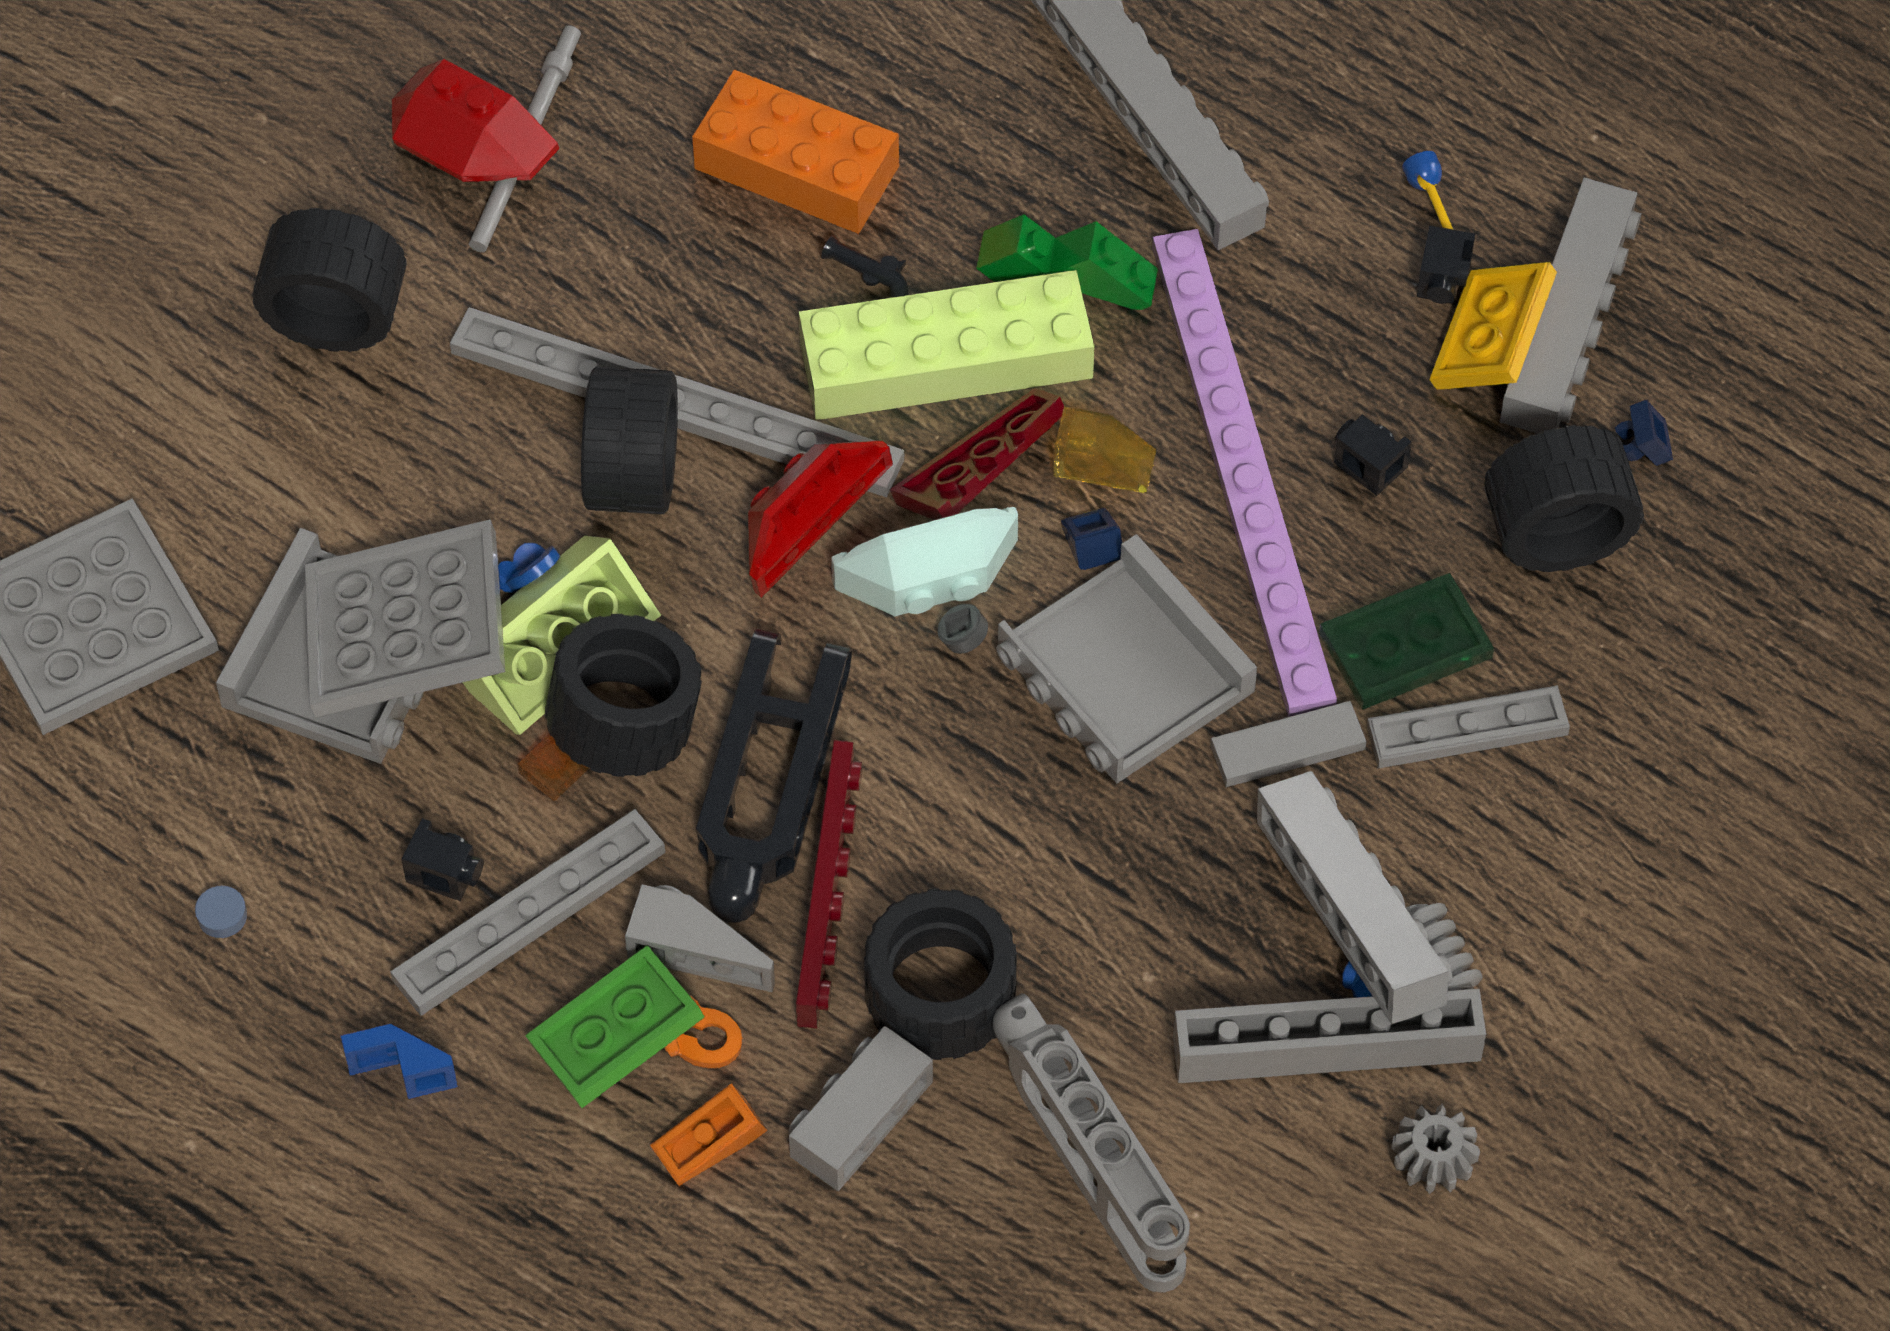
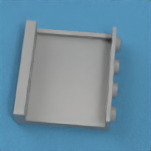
[216,528,424,764]
[996,534,1257,784]

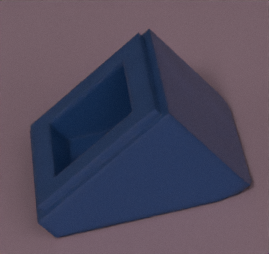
[1061,508,1122,570]

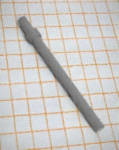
[469,26,581,252]

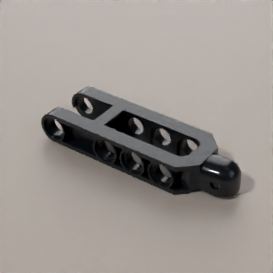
[696,629,852,923]

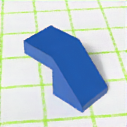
[341,1024,458,1099]

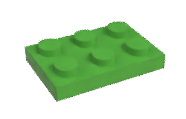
[525,945,705,1108]

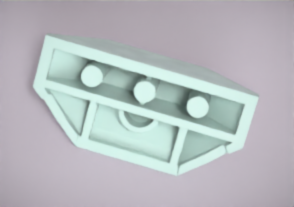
[831,507,1018,616]

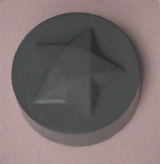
[938,604,988,654]

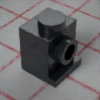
[1417,226,1475,304]
[1334,414,1412,496]
[401,818,484,901]

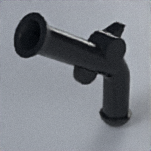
[821,234,909,298]

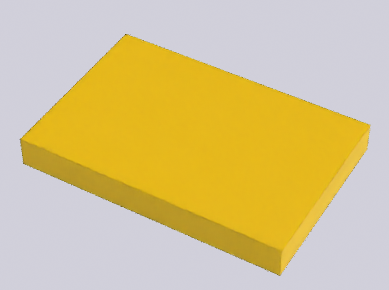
[1429,262,1557,390]

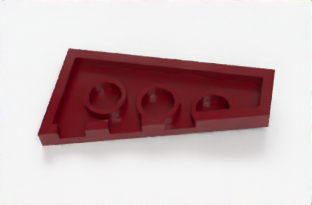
[889,388,1067,520]

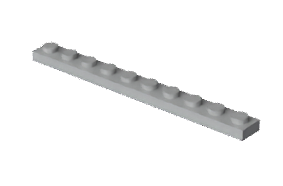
[450,307,904,498]

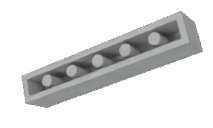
[1500,177,1642,433]
[1257,771,1452,1024]
[1173,989,1486,1083]

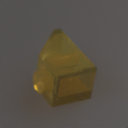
[1054,406,1156,494]

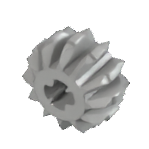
[1392,1104,1480,1194]

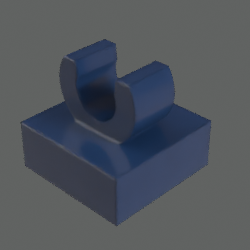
[1615,400,1673,466]

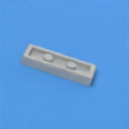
[1211,701,1366,787]

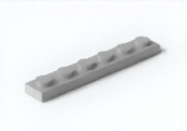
[390,809,665,1016]

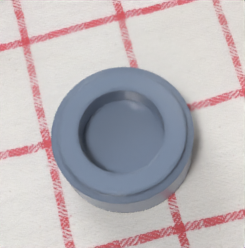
[195,886,247,938]

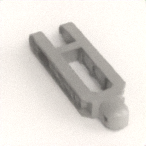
[992,993,1190,1292]

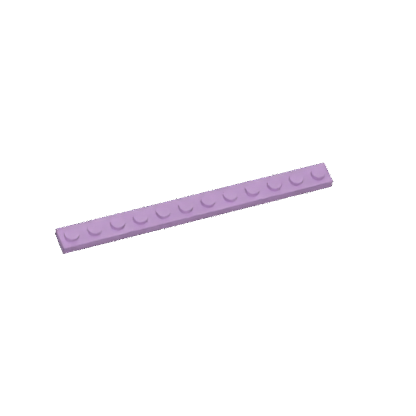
[1152,229,1337,717]

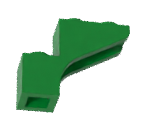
[976,214,1158,310]

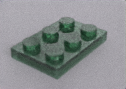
[1319,573,1494,710]

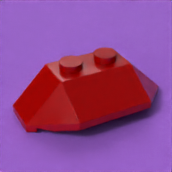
[392,59,560,182]
[748,441,893,598]

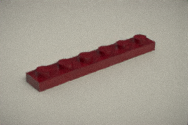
[796,740,862,1029]

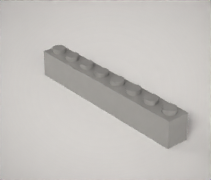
[1031,0,1269,250]

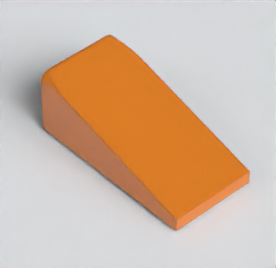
[650,1083,768,1186]

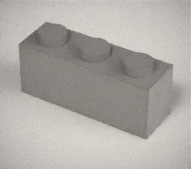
[788,1026,933,1191]

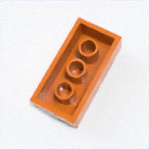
[692,70,899,234]

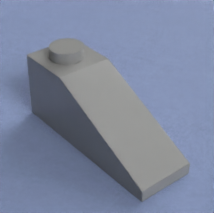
[625,884,775,992]

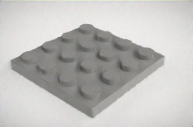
[0,498,219,735]
[305,519,506,718]

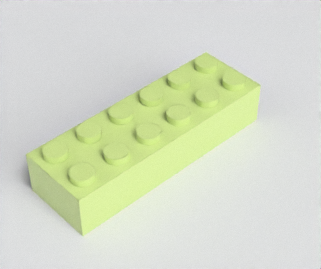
[799,270,1094,420]

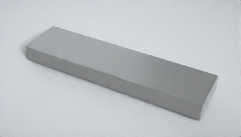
[1367,685,1570,768]

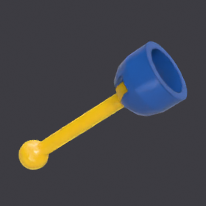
[1402,151,1453,230]

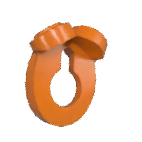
[664,995,742,1069]

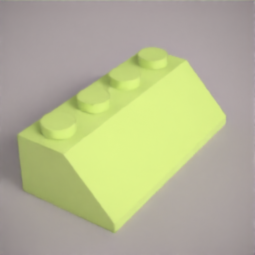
[462,536,661,735]

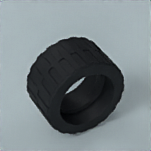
[252,208,407,352]
[581,366,678,515]
[1484,425,1644,572]
[545,614,702,777]
[864,888,1017,1060]

